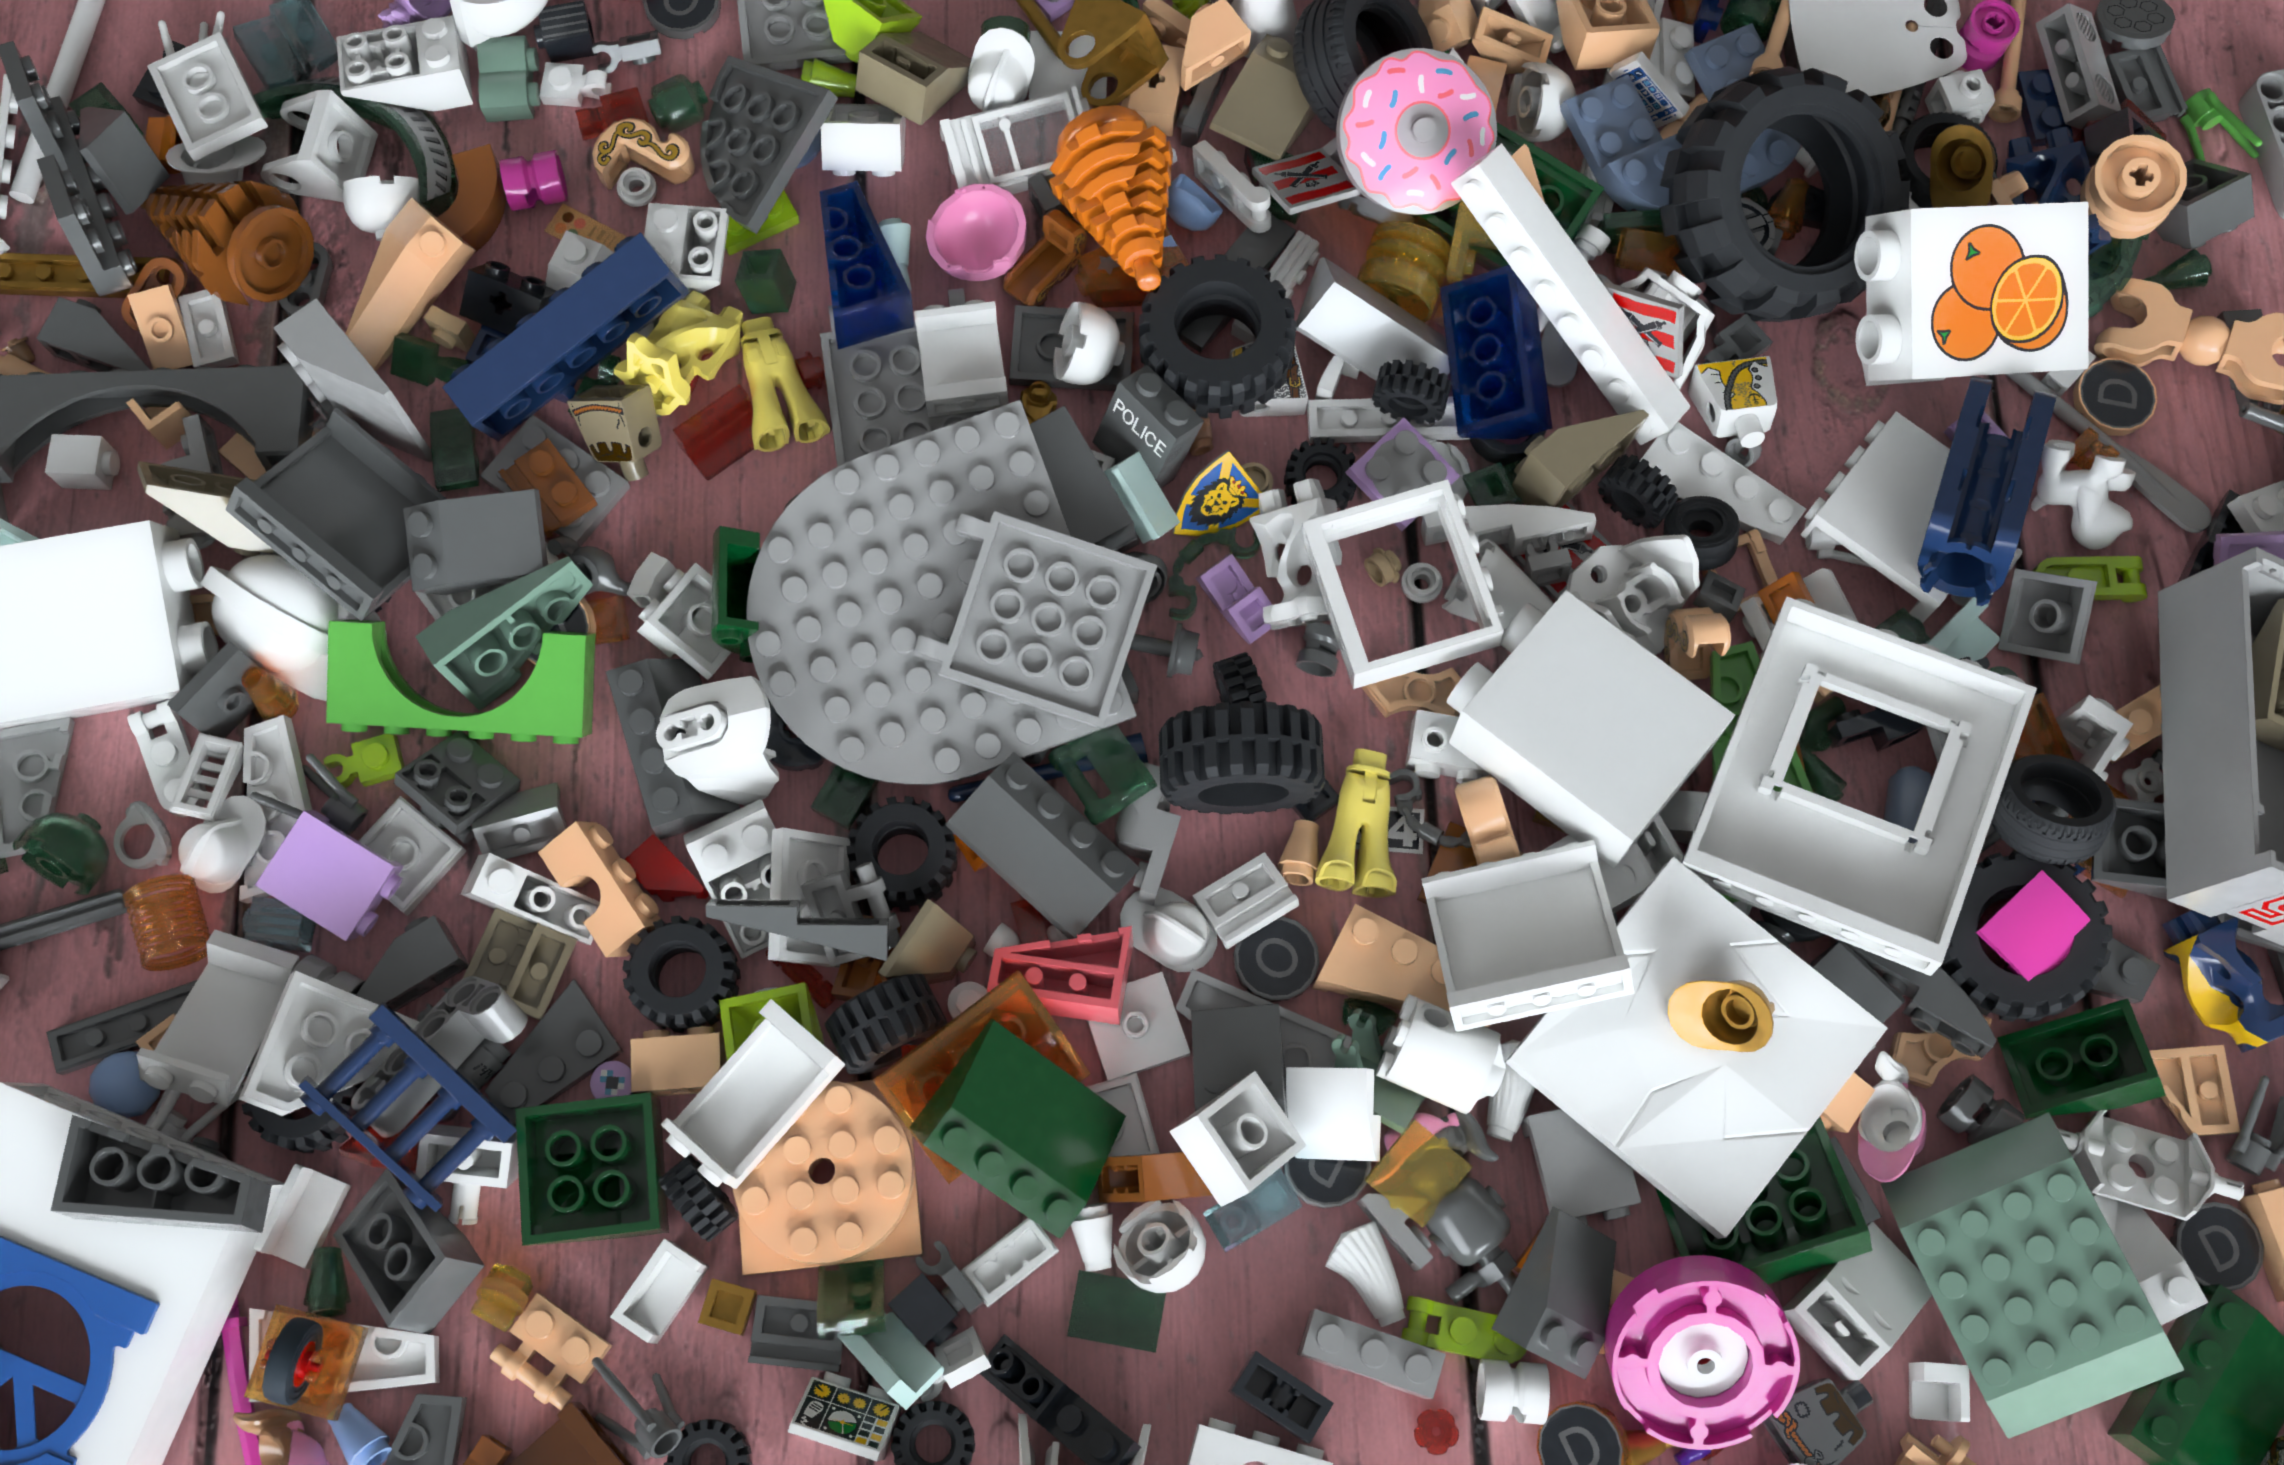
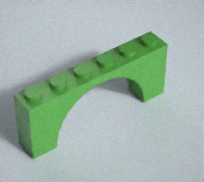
[326,619,596,744]

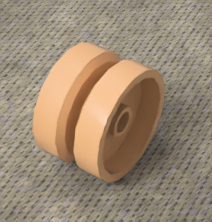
[2080,135,2187,239]

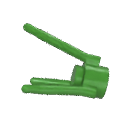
[2179,88,2262,161]

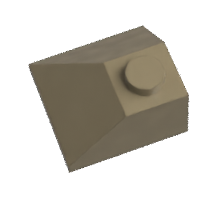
[878,899,978,985]

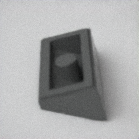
[1810,940,1905,1023]

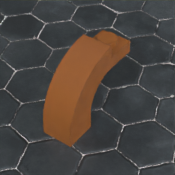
[437,144,506,253]

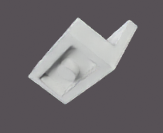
[253,1164,352,1270]

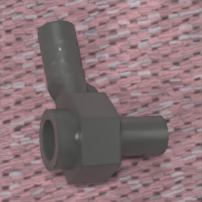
[1445,1245,1517,1304]

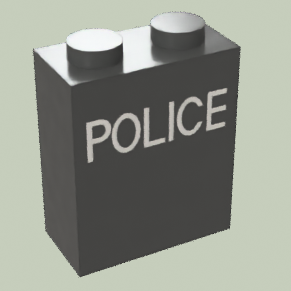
[1092,365,1204,488]

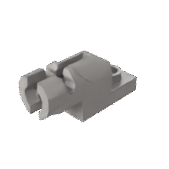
[160,414,224,550]
[1115,762,1181,906]

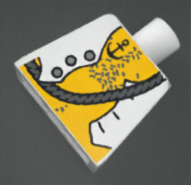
[1688,356,1777,448]

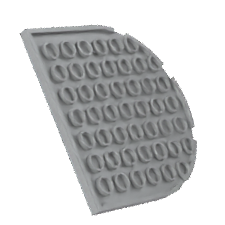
[747,400,1137,785]

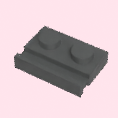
[2106,45,2188,124]
[748,1295,849,1372]

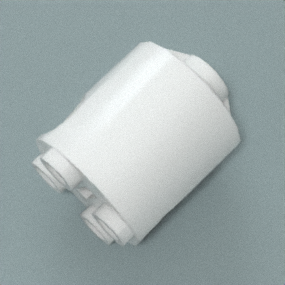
[1376,994,1506,1115]

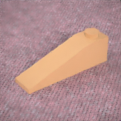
[345,197,476,371]

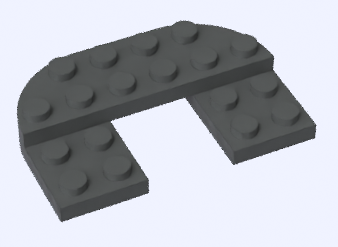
[0,41,139,297]

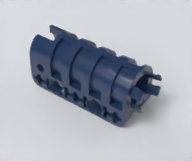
[1917,376,2057,606]

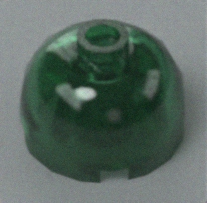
[12,812,110,895]

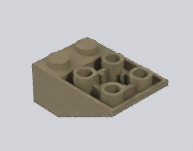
[855,32,972,125]

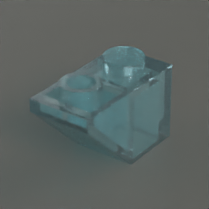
[1202,1168,1302,1253]

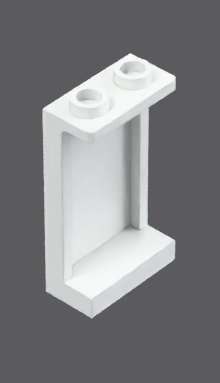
[660,999,846,1189]

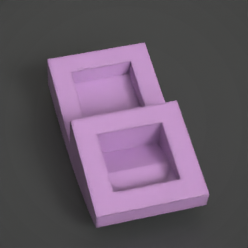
[1196,554,1272,644]

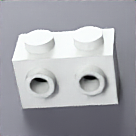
[1405,710,1490,784]

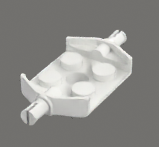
[2058,1110,2245,1221]

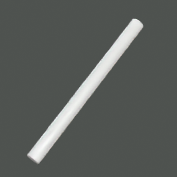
[9,0,106,204]

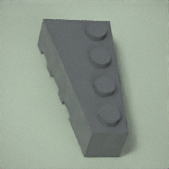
[50,1115,272,1233]

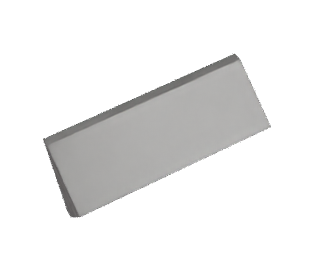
[1296,257,1458,380]

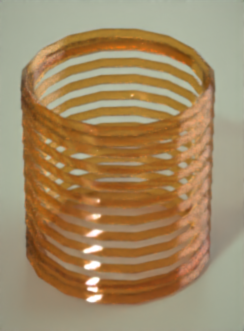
[123,874,211,971]

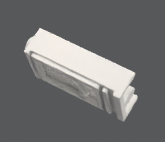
[939,86,1090,194]

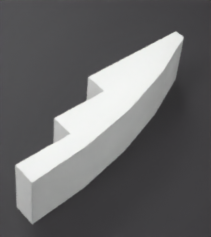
[1421,504,1597,557]

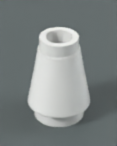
[1071,1203,1113,1271]

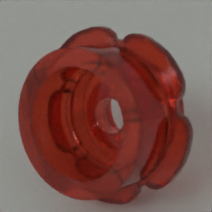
[795,351,826,390]
[1414,1409,1459,1455]

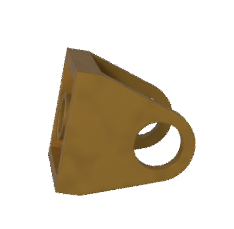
[1057,0,1169,109]

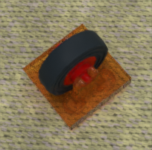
[244,1304,369,1421]

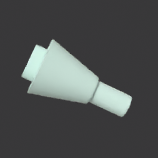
[872,218,912,294]

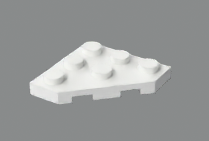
[238,971,419,1116]

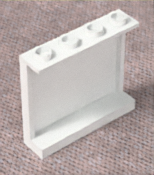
[1800,411,1950,623]
[1421,840,1634,1032]

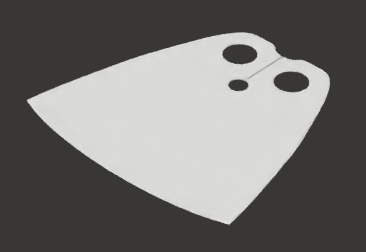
[1789,0,1967,96]

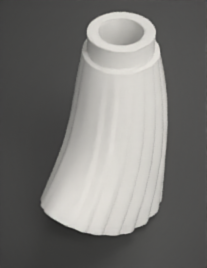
[1486,1039,1535,1142]
[1325,1221,1406,1327]

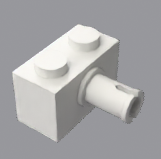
[416,1124,518,1225]

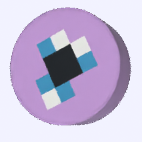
[590,1061,633,1099]

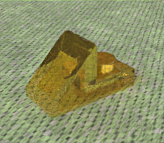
[1446,199,1498,285]

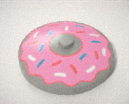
[1336,48,1497,215]

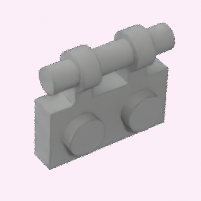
[801,862,900,967]

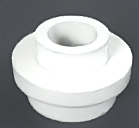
[617,167,657,207]
[1401,563,1443,603]

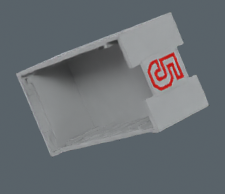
[2158,547,2284,946]

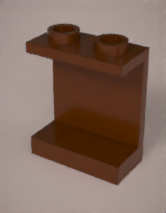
[509,1402,632,1465]

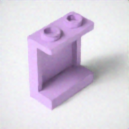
[255,810,404,941]

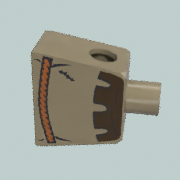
[567,384,662,481]

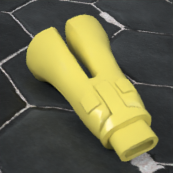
[740,316,830,452]
[1315,749,1397,898]

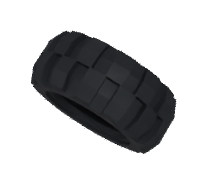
[1659,66,1910,322]

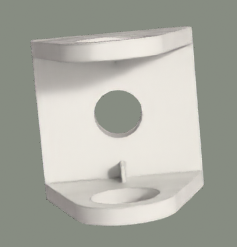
[261,90,378,202]

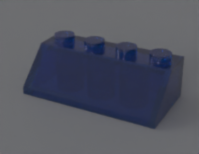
[1440,265,1553,440]

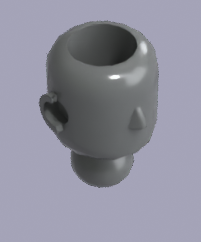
[1408,1156,1511,1266]

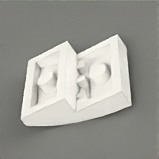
[1029,31,1107,109]
[1286,1067,1381,1161]

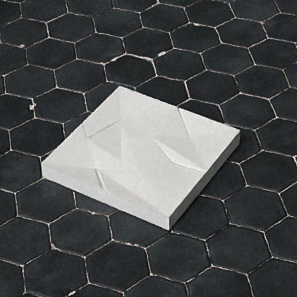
[1505,857,1888,1239]

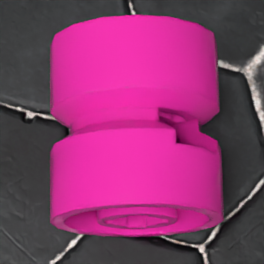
[1951,0,2020,72]
[499,150,568,211]

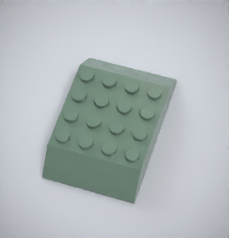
[1881,1112,2184,1439]

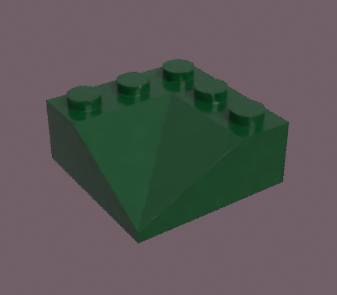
[515,1092,669,1246]

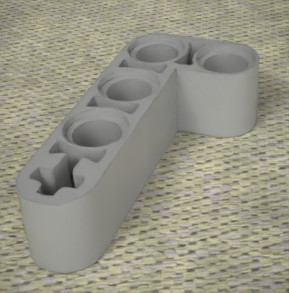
[2238,69,2284,219]
[351,976,528,1138]

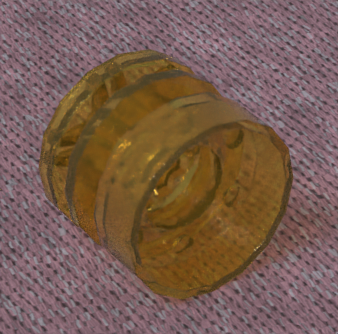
[1357,221,1453,323]

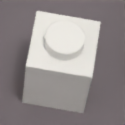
[45,434,120,490]

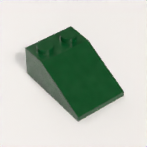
[1997,998,2166,1119]

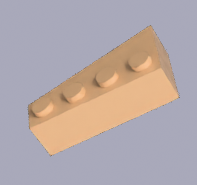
[1312,904,1490,1028]

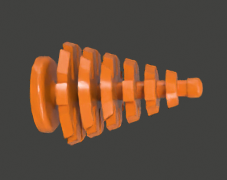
[1049,105,1173,291]

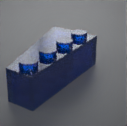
[819,181,915,350]

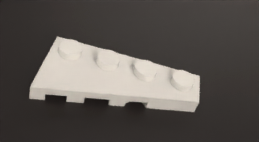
[1639,422,1806,545]
[239,715,312,904]
[249,1308,440,1402]

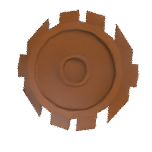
[140,181,314,306]

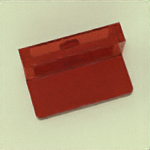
[673,384,754,480]

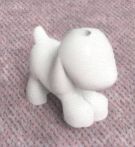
[2031,440,2136,550]

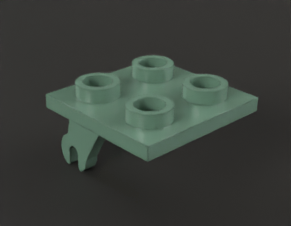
[1331,1008,1425,1134]

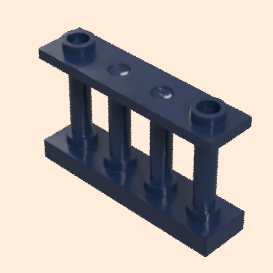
[298,1002,517,1212]

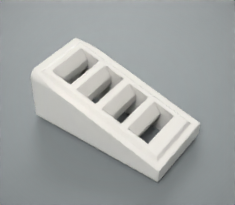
[169,732,244,822]

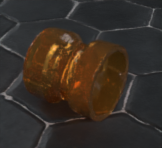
[2068,426,2120,470]

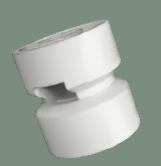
[1476,1359,1550,1425]

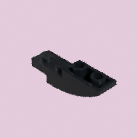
[1826,657,1990,752]
[979,1334,1142,1465]

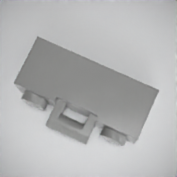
[2035,3,2121,131]

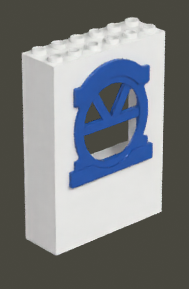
[0,1082,285,1465]

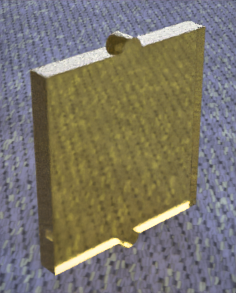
[1365,1119,1473,1228]

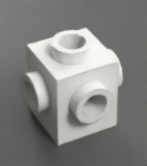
[1925,69,1995,124]

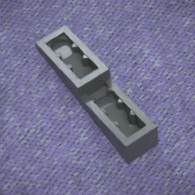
[706,899,889,961]

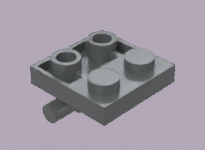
[394,731,521,844]

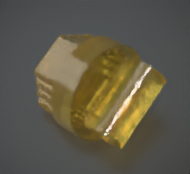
[470,1264,533,1332]

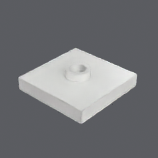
[1087,972,1190,1081]

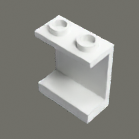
[914,300,1008,417]

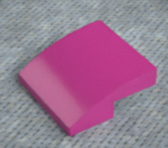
[1976,870,2091,982]

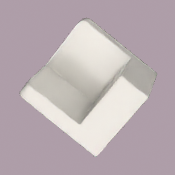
[1909,1362,1970,1422]

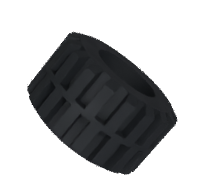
[847,796,958,912]
[622,916,741,1033]
[825,974,948,1074]
[241,1067,364,1153]

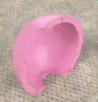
[925,184,1027,281]

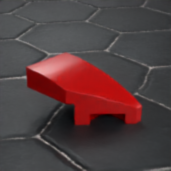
[624,834,710,902]

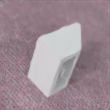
[644,203,729,299]

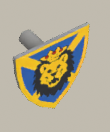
[1173,450,1262,536]

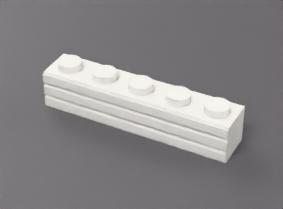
[1231,230,1320,344]

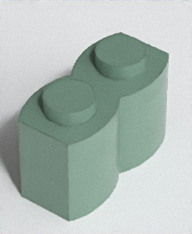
[477,35,541,122]

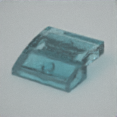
[233,0,338,94]

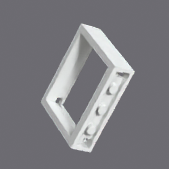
[1302,479,1507,689]

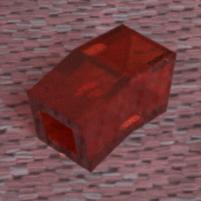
[1010,899,1049,944]

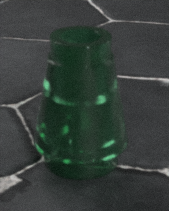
[303,1247,351,1318]

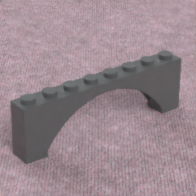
[0,363,315,483]

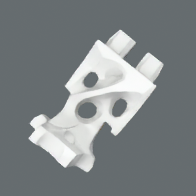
[1250,478,1342,630]

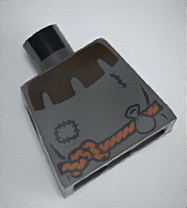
[1762,1378,1873,1465]

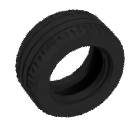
[1293,0,1433,133]

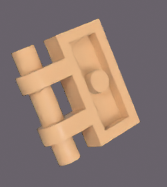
[490,1293,613,1410]

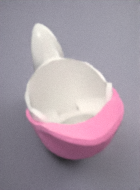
[1858,1051,1927,1183]

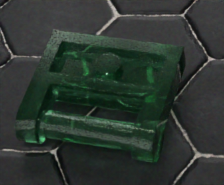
[1048,724,1158,825]

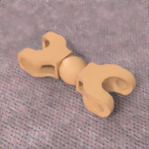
[2094,278,2284,405]

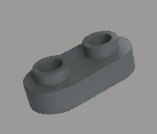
[279,242,333,316]

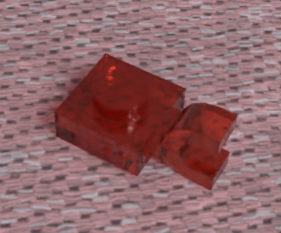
[575,87,649,141]

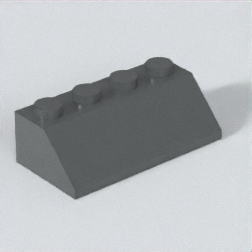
[605,659,740,840]
[945,752,1140,939]

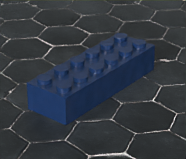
[442,232,690,442]

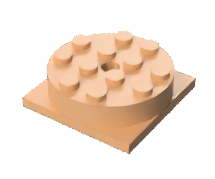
[732,1076,923,1276]

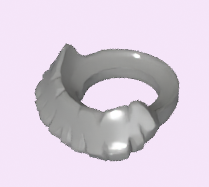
[114,801,172,869]

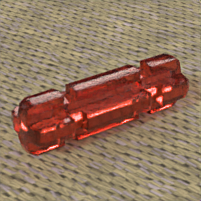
[765,948,836,1009]

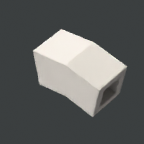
[2041,351,2096,397]
[627,552,677,608]

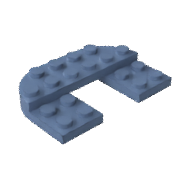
[1560,23,1801,223]

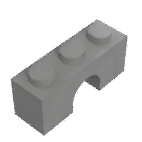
[1297,1309,1446,1399]

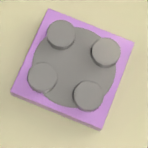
[1345,418,1460,532]

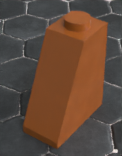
[1097,1151,1212,1203]

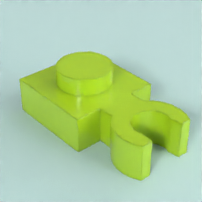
[323,734,405,788]

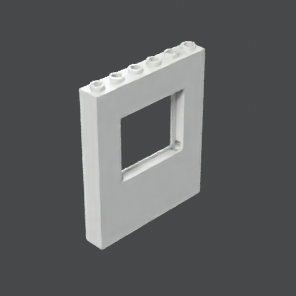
[1681,597,2037,976]

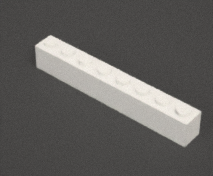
[1451,143,1691,445]

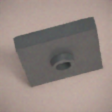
[167,641,278,738]

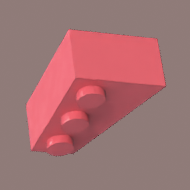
[987,926,1134,1025]

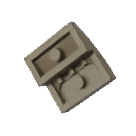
[463,907,578,1020]

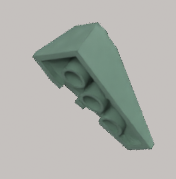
[415,556,593,711]

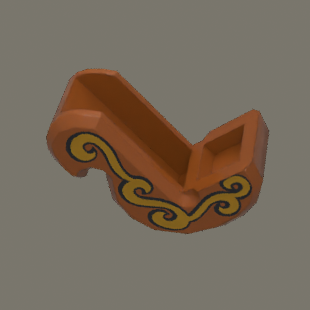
[1003,209,1087,307]

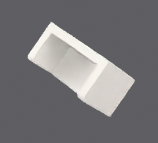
[610,1238,709,1344]

